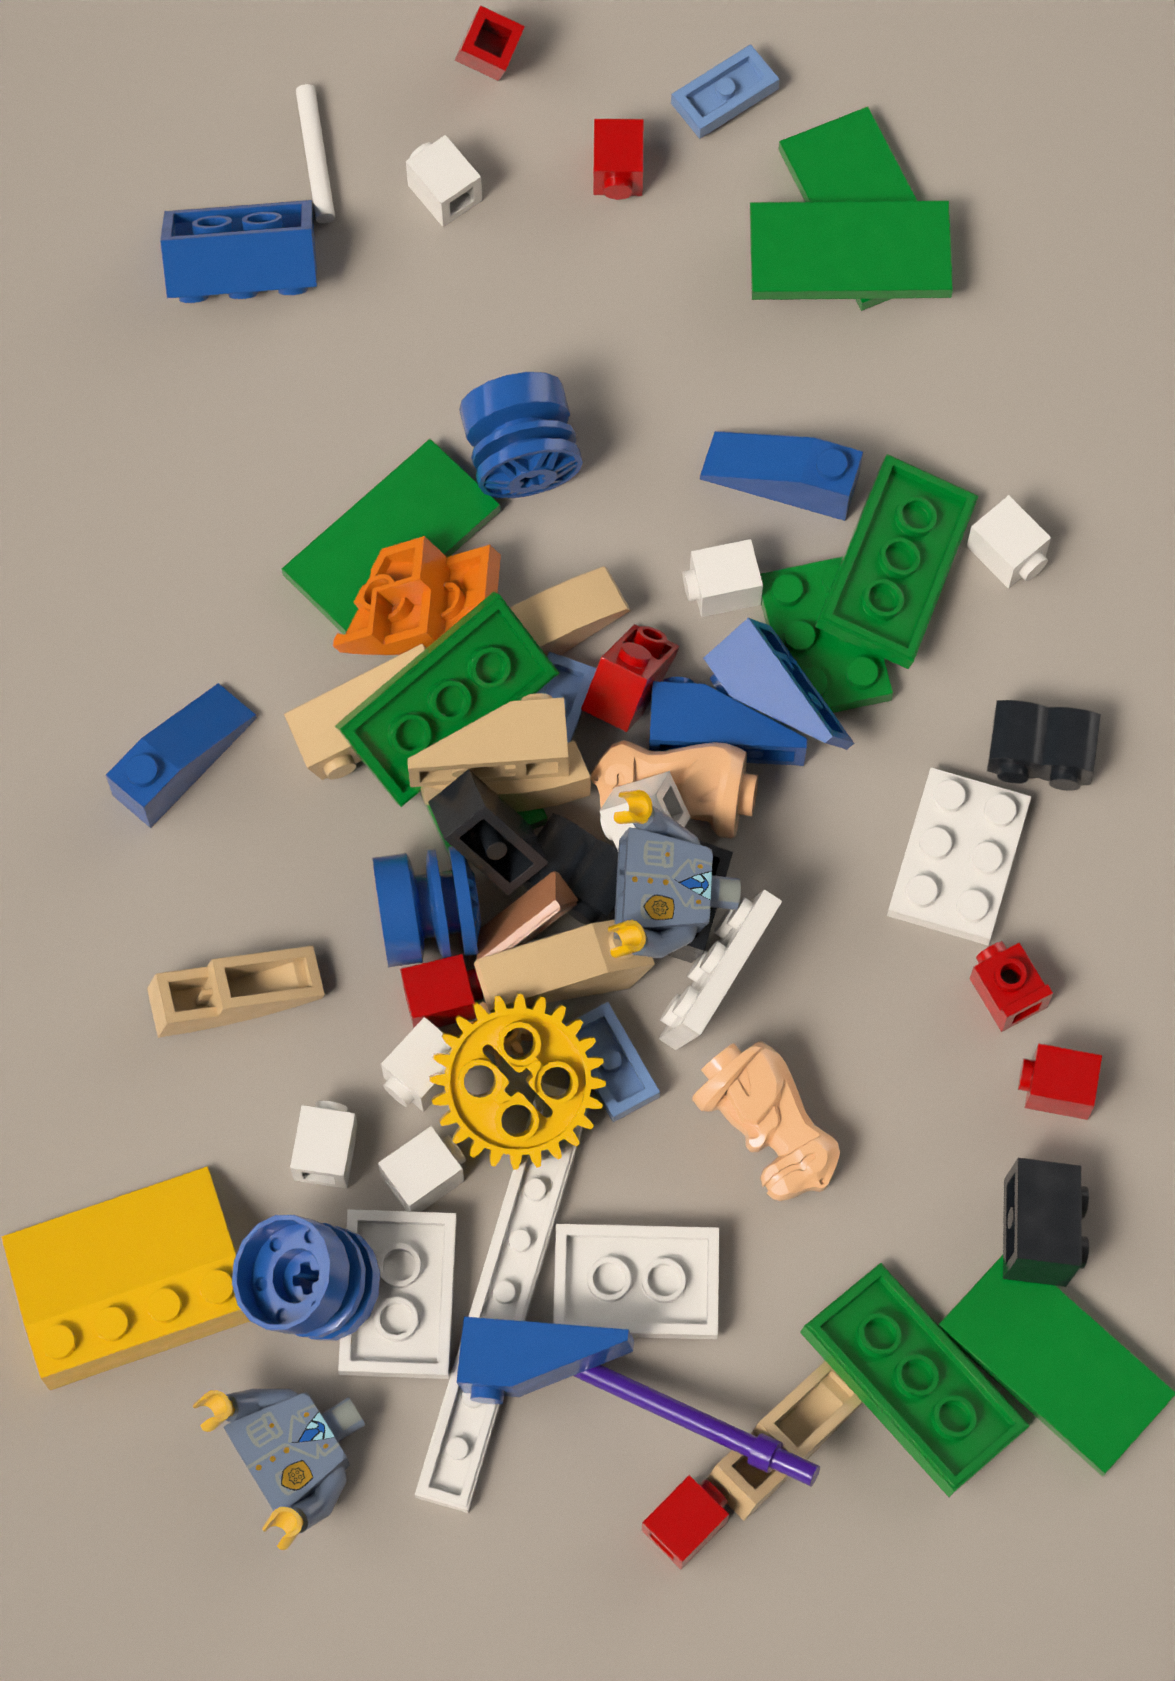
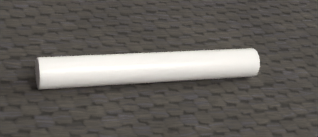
[296,84,335,223]

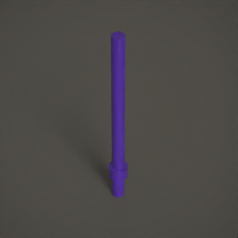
[574,1365,820,1487]

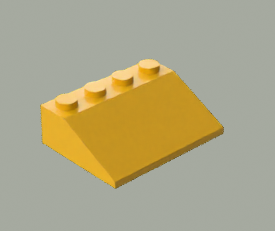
[1,1166,250,1390]

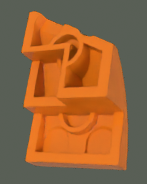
[333,536,501,655]

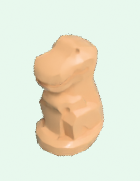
[591,740,758,839]
[692,1041,840,1201]

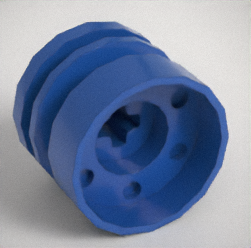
[459,372,583,498]
[372,846,482,968]
[232,1215,380,1341]

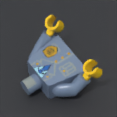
[608,790,741,958]
[193,1389,365,1550]

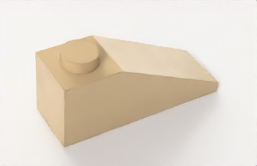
[284,644,426,780]
[408,693,569,787]
[474,920,655,1012]

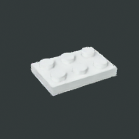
[887,768,1031,945]
[658,889,782,1050]
[338,1209,457,1379]
[553,1224,719,1339]

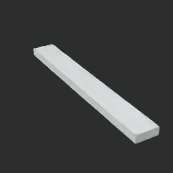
[415,1083,589,1513]

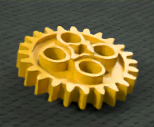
[429,993,606,1170]

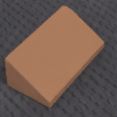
[477,871,578,959]

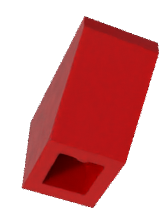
[581,624,680,732]

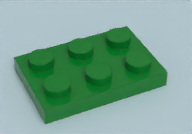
[760,556,893,713]

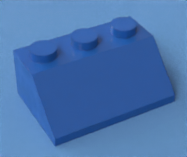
[160,200,317,303]

